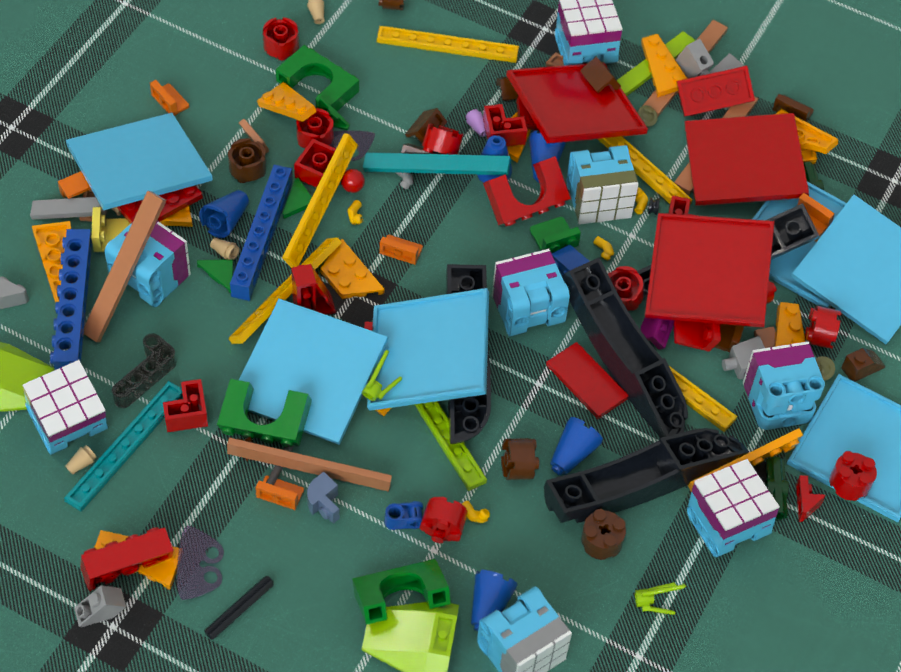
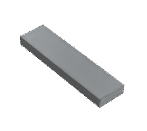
[30,197,107,220]

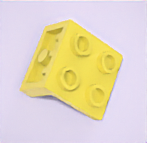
[91,207,130,252]

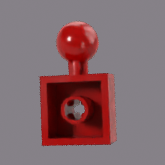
[294,139,365,193]

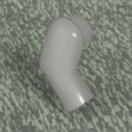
[395,172,413,190]

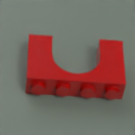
[483,156,571,227]

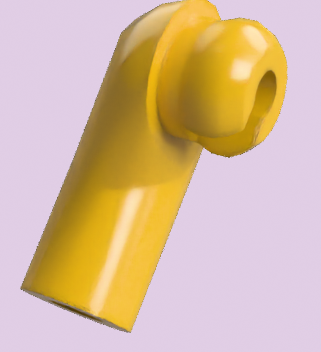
[634,187,649,214]
[347,200,363,225]
[593,236,614,261]
[462,501,490,523]

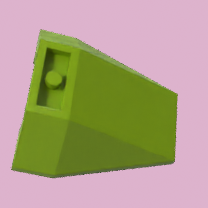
[0,342,55,412]
[362,602,459,672]

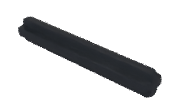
[205,576,274,640]

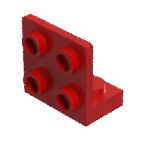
[674,320,721,352]

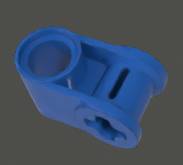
[384,501,423,530]

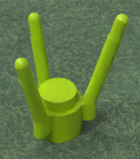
[362,350,402,401]
[635,582,686,615]

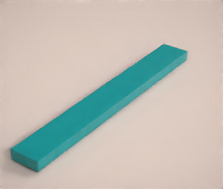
[363,153,511,175]
[64,381,183,512]

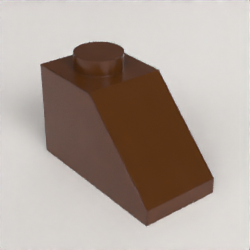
[841,348,885,382]

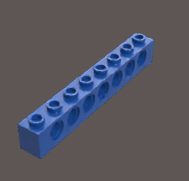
[230,165,293,301]
[50,229,92,370]

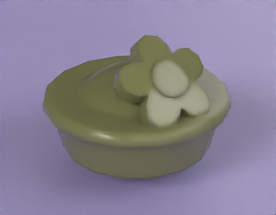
[637,105,657,127]
[816,356,835,381]

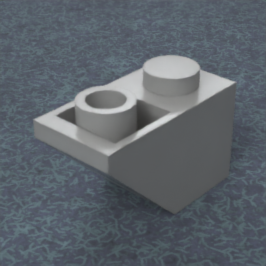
[0,276,29,309]
[74,585,126,627]

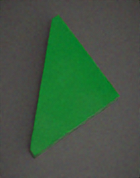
[315,95,350,131]
[283,178,312,219]
[197,260,233,293]

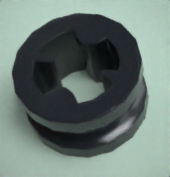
[648,197,660,215]

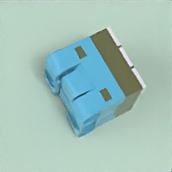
[566,145,638,225]

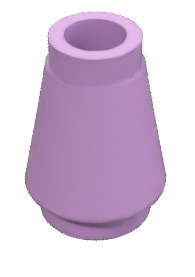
[465,109,486,137]

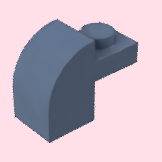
[307,472,339,524]

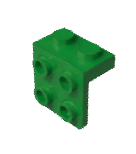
[530,217,581,254]

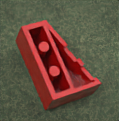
[291,264,336,315]

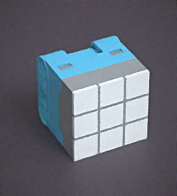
[477,586,572,672]

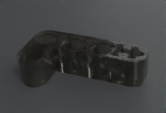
[112,333,177,408]

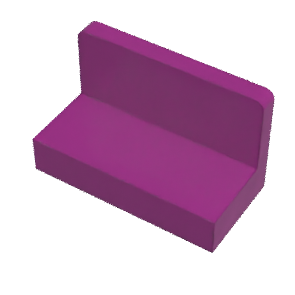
[640,317,674,350]

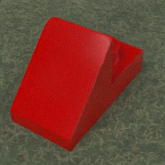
[795,475,826,522]

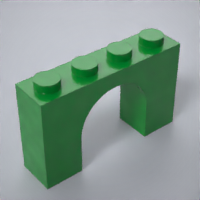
[276,45,359,111]
[217,379,312,447]
[352,559,451,625]

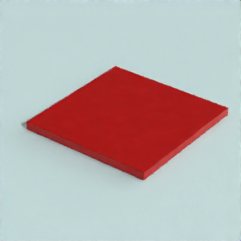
[506,62,648,144]
[684,113,809,206]
[645,213,774,327]

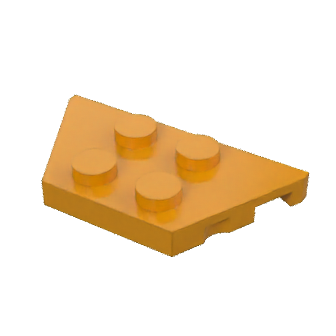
[320,239,384,299]

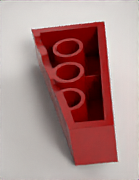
[80,527,174,592]

